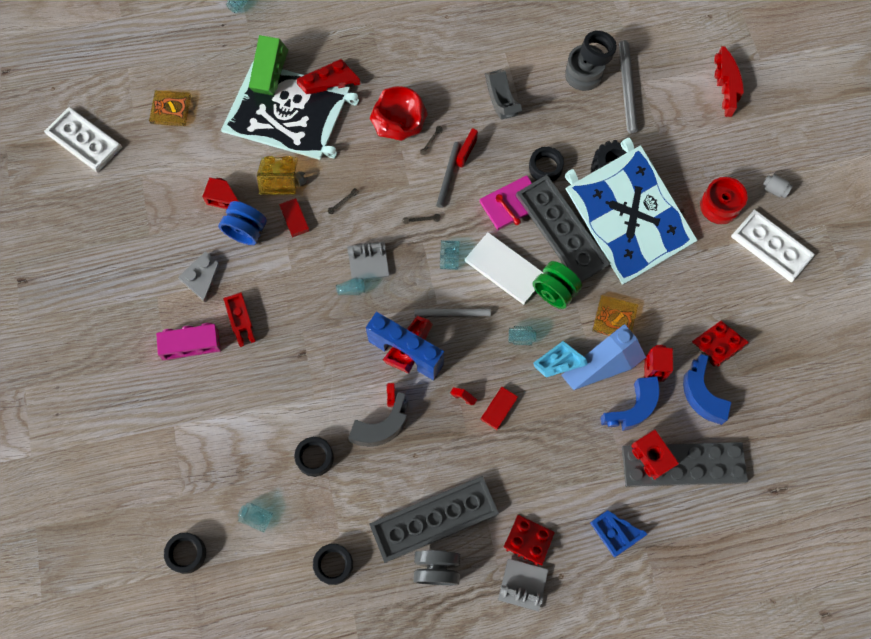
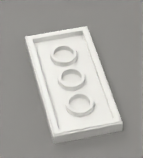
[44,107,123,173]
[731,209,815,282]
[465,233,543,305]

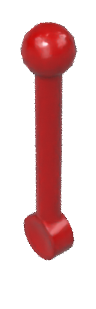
[495,194,521,225]

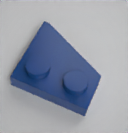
[590,510,648,558]

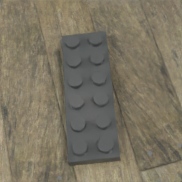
[516,175,610,283]
[622,442,748,487]
[369,476,499,563]

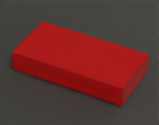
[456,128,478,168]
[279,198,309,238]
[480,386,518,430]

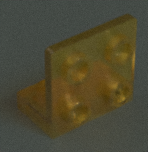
[257,156,298,194]

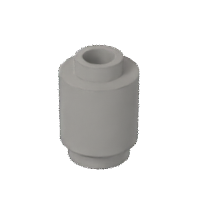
[763,174,793,198]

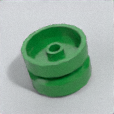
[532,261,582,309]

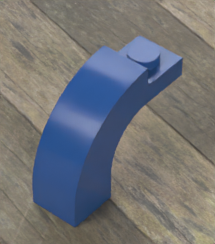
[683,354,731,425]
[600,377,659,431]

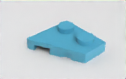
[533,341,588,378]

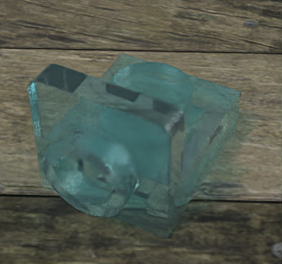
[440,240,460,270]
[238,503,273,533]

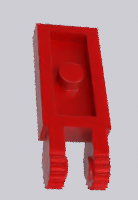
[223,292,256,347]

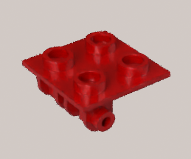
[692,321,749,367]
[504,515,555,566]

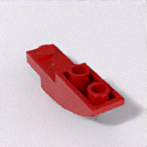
[714,46,744,117]

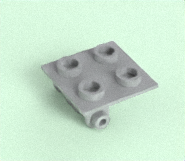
[347,241,389,281]
[498,559,548,612]

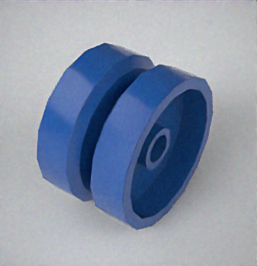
[218,201,267,245]

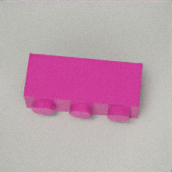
[156,323,221,361]

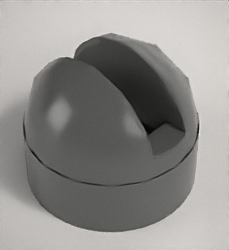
[292,171,308,187]

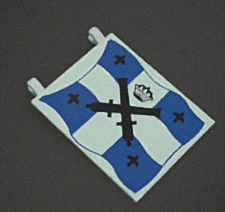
[565,138,698,285]

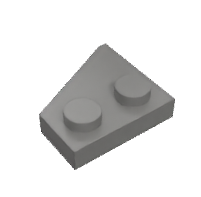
[178,252,220,302]

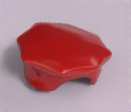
[370,86,428,141]

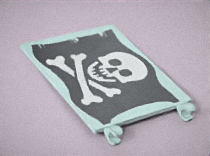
[221,61,359,160]

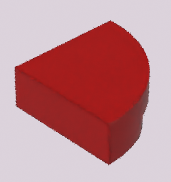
[387,383,395,407]
[450,387,477,405]

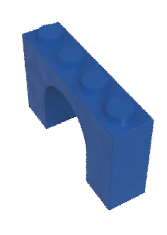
[366,311,444,381]

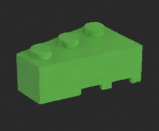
[249,35,288,96]

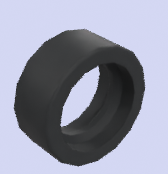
[581,30,617,66]
[529,147,564,182]
[294,436,334,477]
[164,532,206,574]
[313,544,353,585]

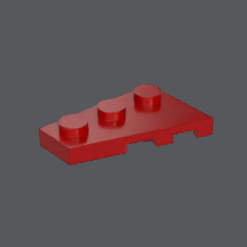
[297,59,360,95]
[382,316,433,374]

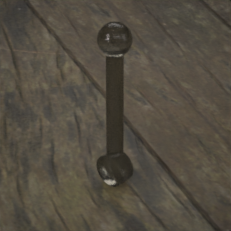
[420,126,443,155]
[327,188,359,214]
[402,214,441,224]

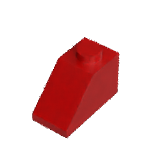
[202,177,239,209]

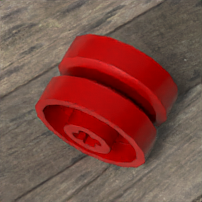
[700,177,748,224]

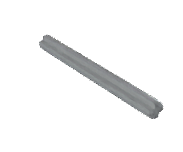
[619,40,638,134]

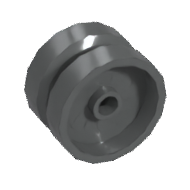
[565,45,606,91]
[413,550,460,585]

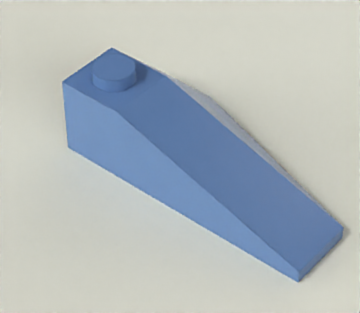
[561,324,646,390]

